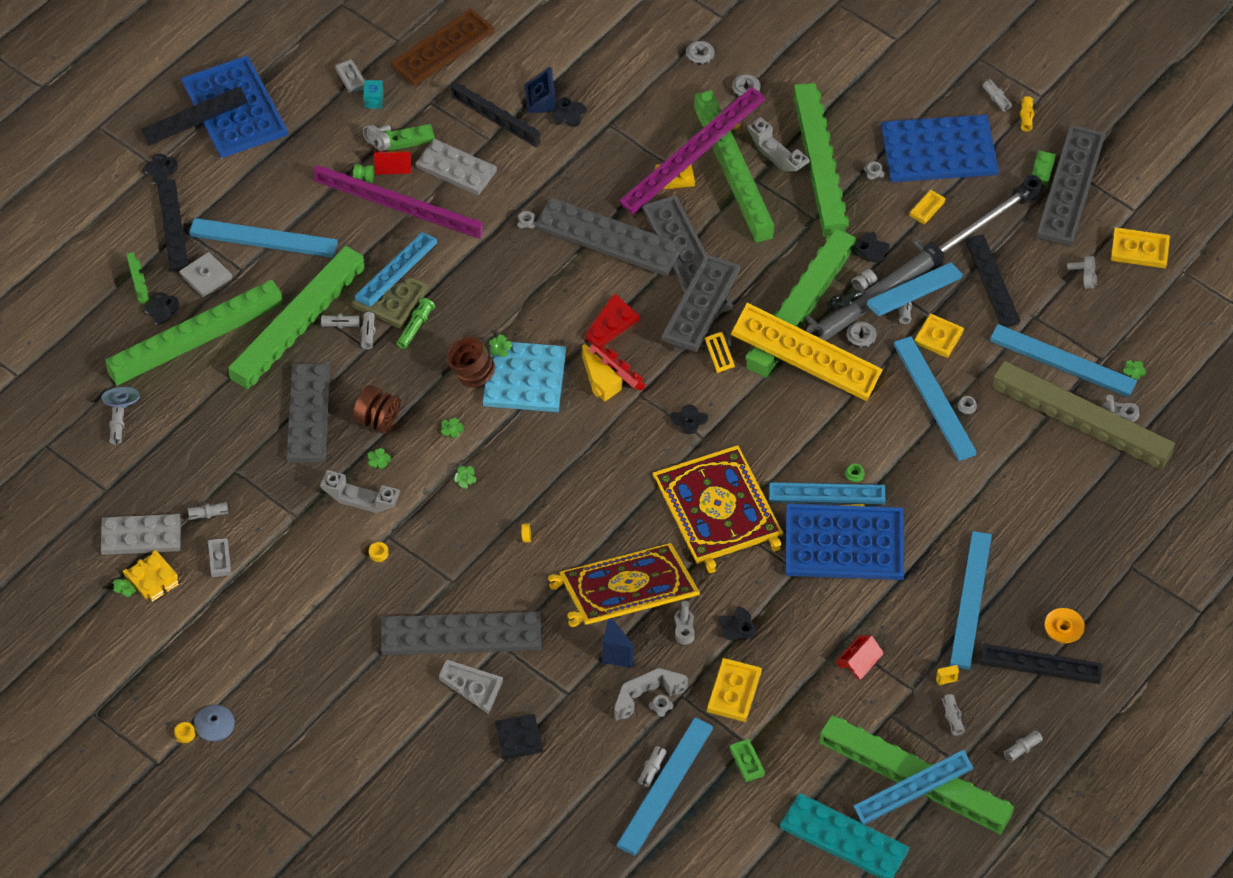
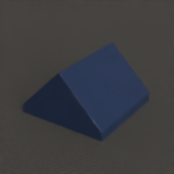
[525,66,555,113]
[602,618,634,668]

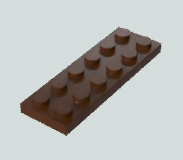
[391,8,494,86]

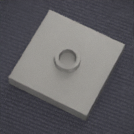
[179,252,232,297]

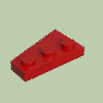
[585,293,640,347]
[588,344,646,391]

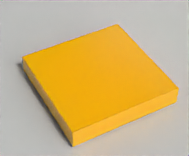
[914,313,964,358]

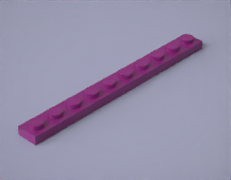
[619,87,765,215]
[314,165,483,239]

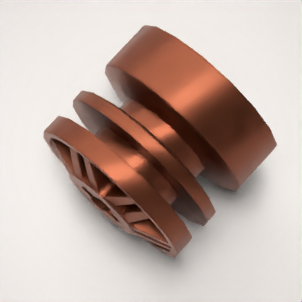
[447,337,496,388]
[353,385,401,434]

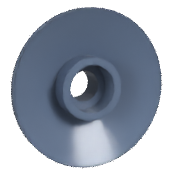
[101,387,140,408]
[194,705,235,742]

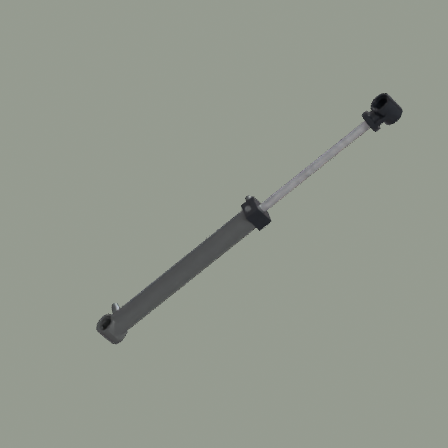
[804,175,1042,341]

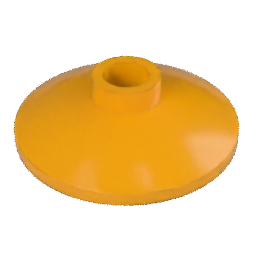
[1045,608,1085,643]

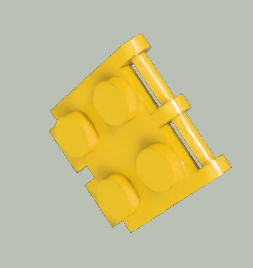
[123,550,179,601]

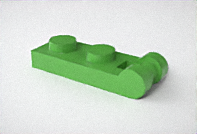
[383,124,435,151]
[127,252,149,304]

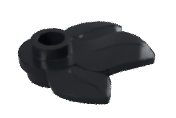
[553,97,587,126]
[142,154,178,185]
[854,232,890,263]
[827,290,863,310]
[143,292,179,326]
[670,404,708,434]
[719,606,756,640]

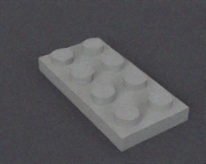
[416,139,497,196]
[101,514,181,555]

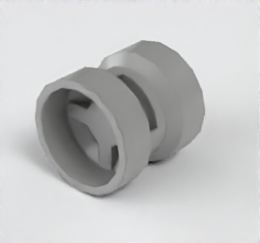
[852,269,878,292]

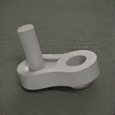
[363,124,391,151]
[1067,256,1097,289]
[1102,395,1139,422]
[674,601,695,645]

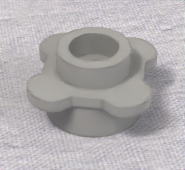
[864,162,884,180]
[517,211,536,229]
[649,695,673,717]

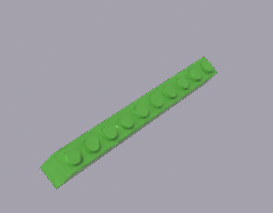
[793,83,849,237]
[694,90,774,243]
[745,229,856,378]
[228,246,364,390]
[105,280,283,386]
[819,715,1014,835]

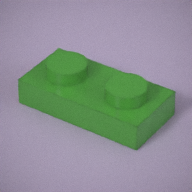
[1032,150,1056,186]
[730,739,765,782]

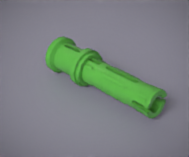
[396,298,435,349]

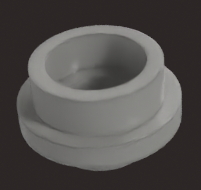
[958,396,977,414]

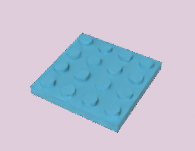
[483,342,566,412]

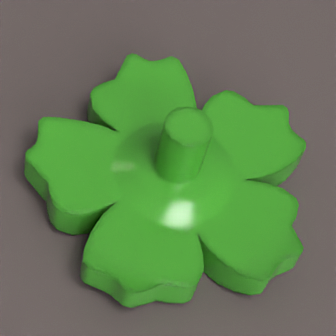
[489,335,512,358]
[1123,360,1147,380]
[441,417,464,438]
[368,448,391,469]
[454,466,476,489]
[113,579,136,597]

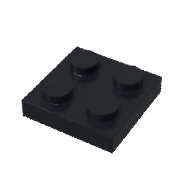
[495,714,543,760]

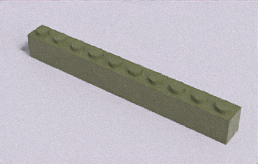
[992,361,1175,470]

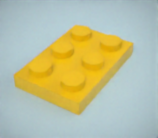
[1111,228,1170,269]
[707,658,762,722]

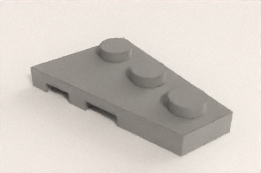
[439,659,503,714]

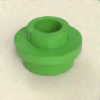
[845,464,865,482]

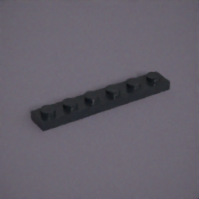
[451,81,540,148]
[142,86,248,146]
[157,179,188,272]
[966,234,1020,327]
[980,644,1103,684]

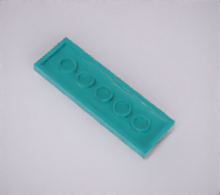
[780,793,909,878]

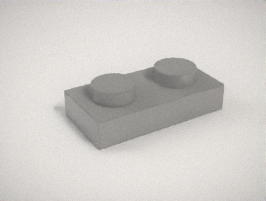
[336,59,365,94]
[208,538,231,577]

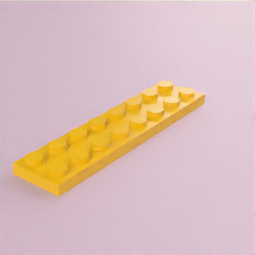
[731,303,883,401]

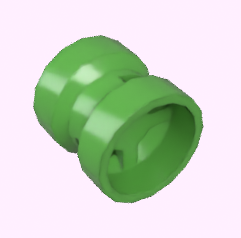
[353,164,374,184]

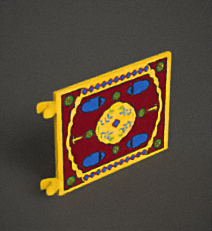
[653,445,783,574]
[548,543,700,627]

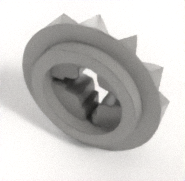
[686,41,714,65]
[732,75,761,97]
[846,322,877,348]

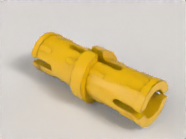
[1020,97,1034,131]

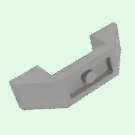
[747,117,810,172]
[320,470,400,513]
[614,668,688,721]

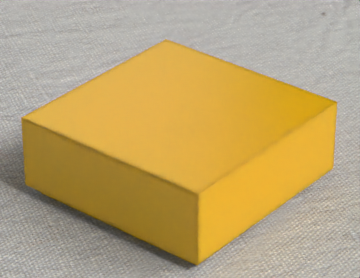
[936,665,959,685]

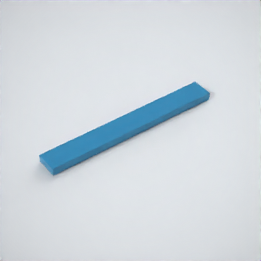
[190,218,338,258]
[990,324,1137,398]
[894,336,977,461]
[950,531,992,670]
[617,718,713,856]

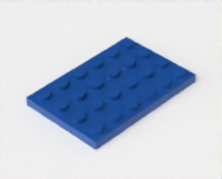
[181,55,288,158]
[881,115,999,182]
[786,504,904,580]

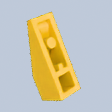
[582,344,622,402]

